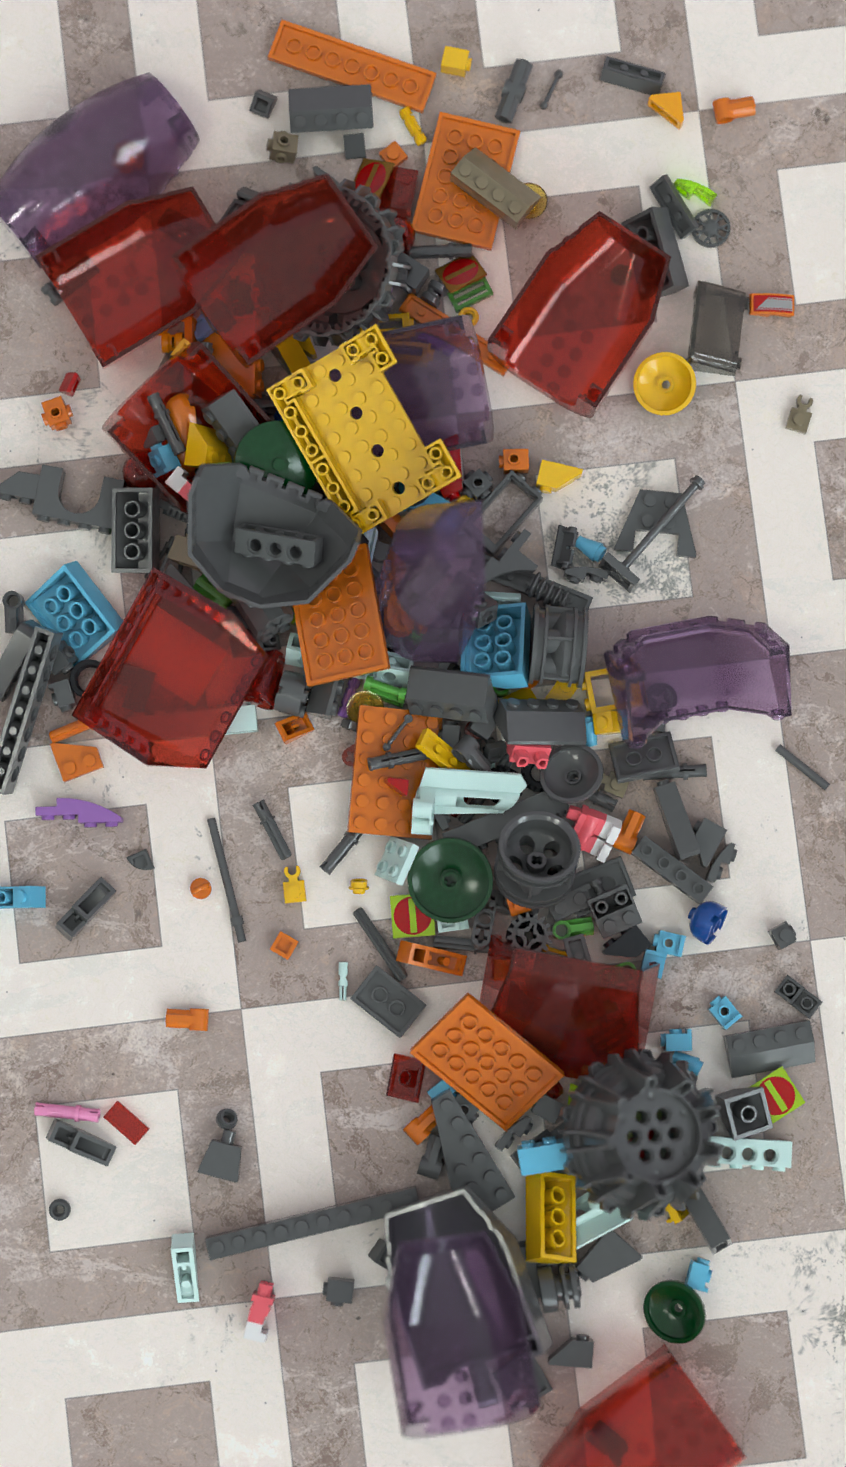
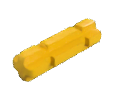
[399,107,427,146]

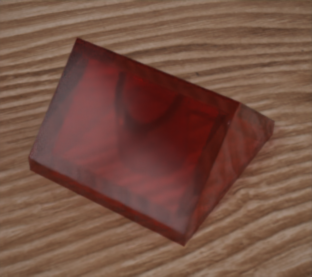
[386,1053,425,1103]

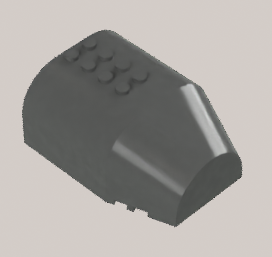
[384,1185,553,1391]

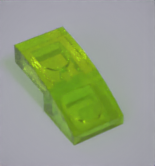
[674,178,718,207]

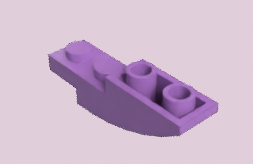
[35,798,123,828]

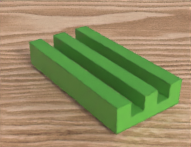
[447,277,493,313]

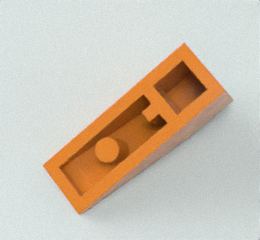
[396,940,467,976]

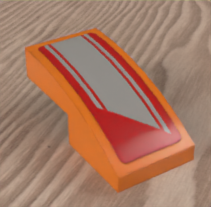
[749,293,794,317]

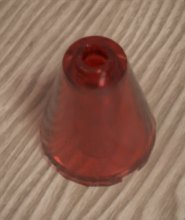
[236,649,285,710]

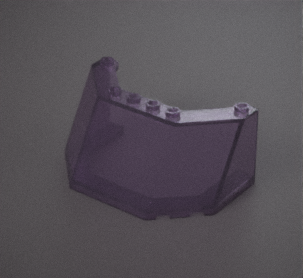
[604,616,792,749]

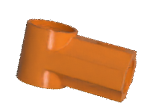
[712,96,756,124]
[612,809,646,855]
[166,1008,209,1031]
[403,1105,437,1145]

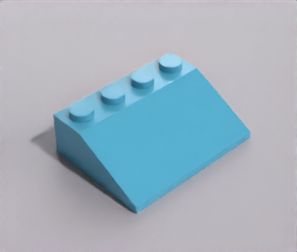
[25,561,128,666]
[460,602,531,689]

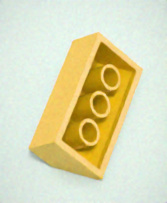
[526,1172,576,1264]

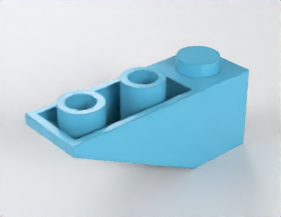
[0,886,46,909]

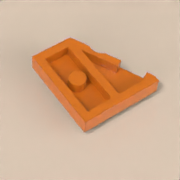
[50,743,104,782]

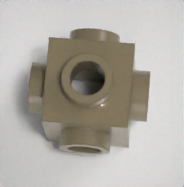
[266,131,299,164]

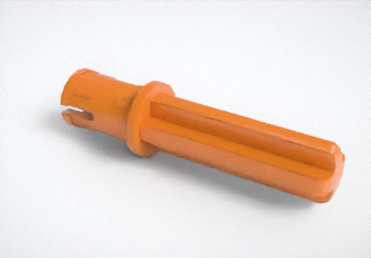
[49,708,111,743]

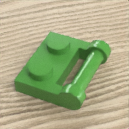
[363,675,407,708]

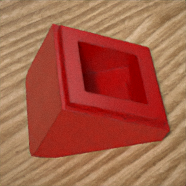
[59,372,81,397]
[384,777,409,796]

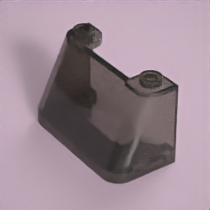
[686,280,749,376]

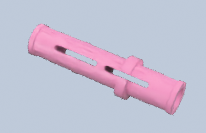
[34,1102,100,1123]

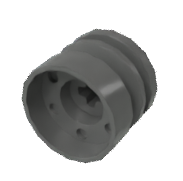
[537,1263,582,1314]

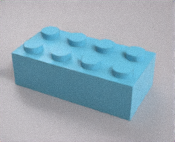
[517,1136,568,1176]

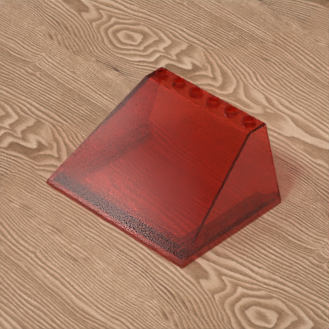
[72,567,269,768]
[479,934,660,1079]

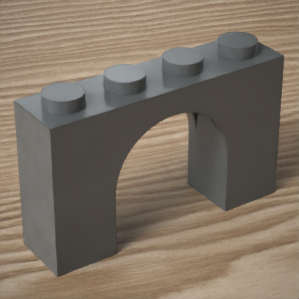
[32,464,127,535]

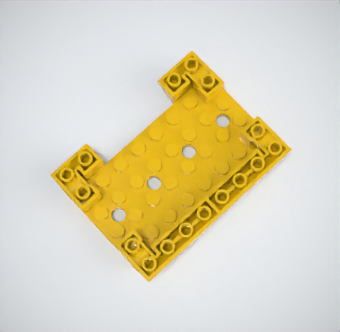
[266,324,462,534]

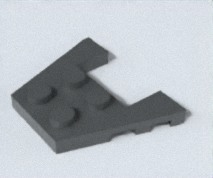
[614,489,696,558]

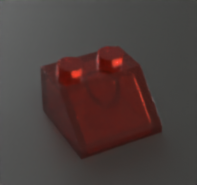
[379,167,419,218]

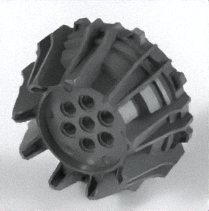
[249,177,411,347]
[558,1049,724,1221]

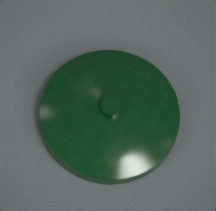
[234,420,317,494]
[407,837,493,923]

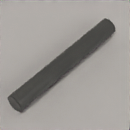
[775,744,830,790]

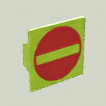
[390,894,436,939]
[748,1066,806,1124]

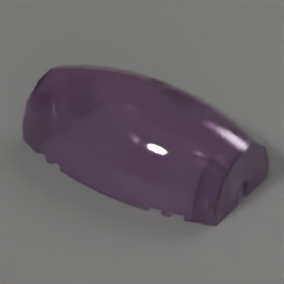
[0,72,200,269]

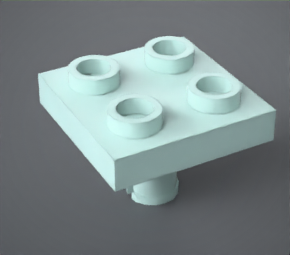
[375,836,419,886]

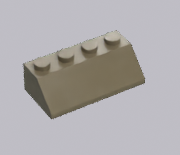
[450,147,541,230]

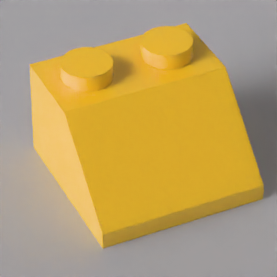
[184,423,232,468]

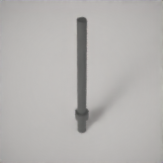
[207,818,246,943]

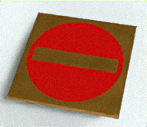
[353,158,395,198]
[435,253,487,294]

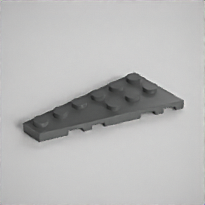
[431,1089,515,1212]

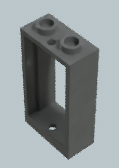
[461,470,543,557]

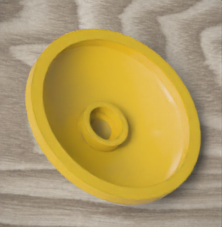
[633,352,696,415]

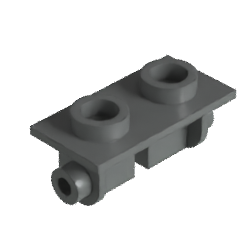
[551,525,579,571]

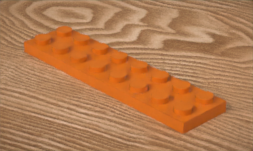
[268,19,437,113]

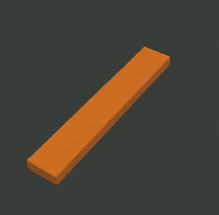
[399,293,515,377]

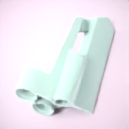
[411,767,527,835]
[576,1192,634,1250]

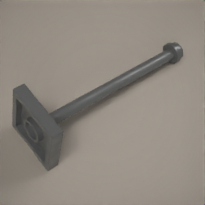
[599,475,705,593]

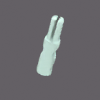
[338,962,348,1001]

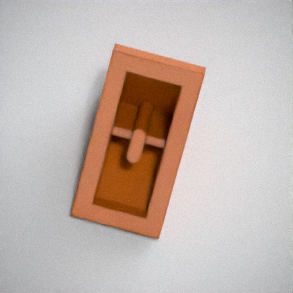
[274,712,315,745]

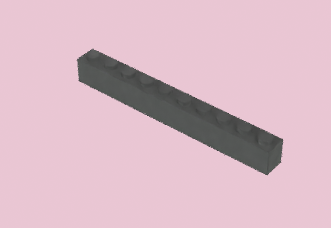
[205,1185,419,1260]

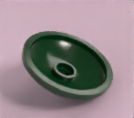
[643,1280,706,1344]

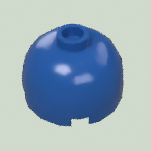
[688,901,728,945]

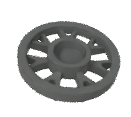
[692,209,731,248]

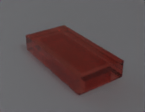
[104,1101,150,1145]

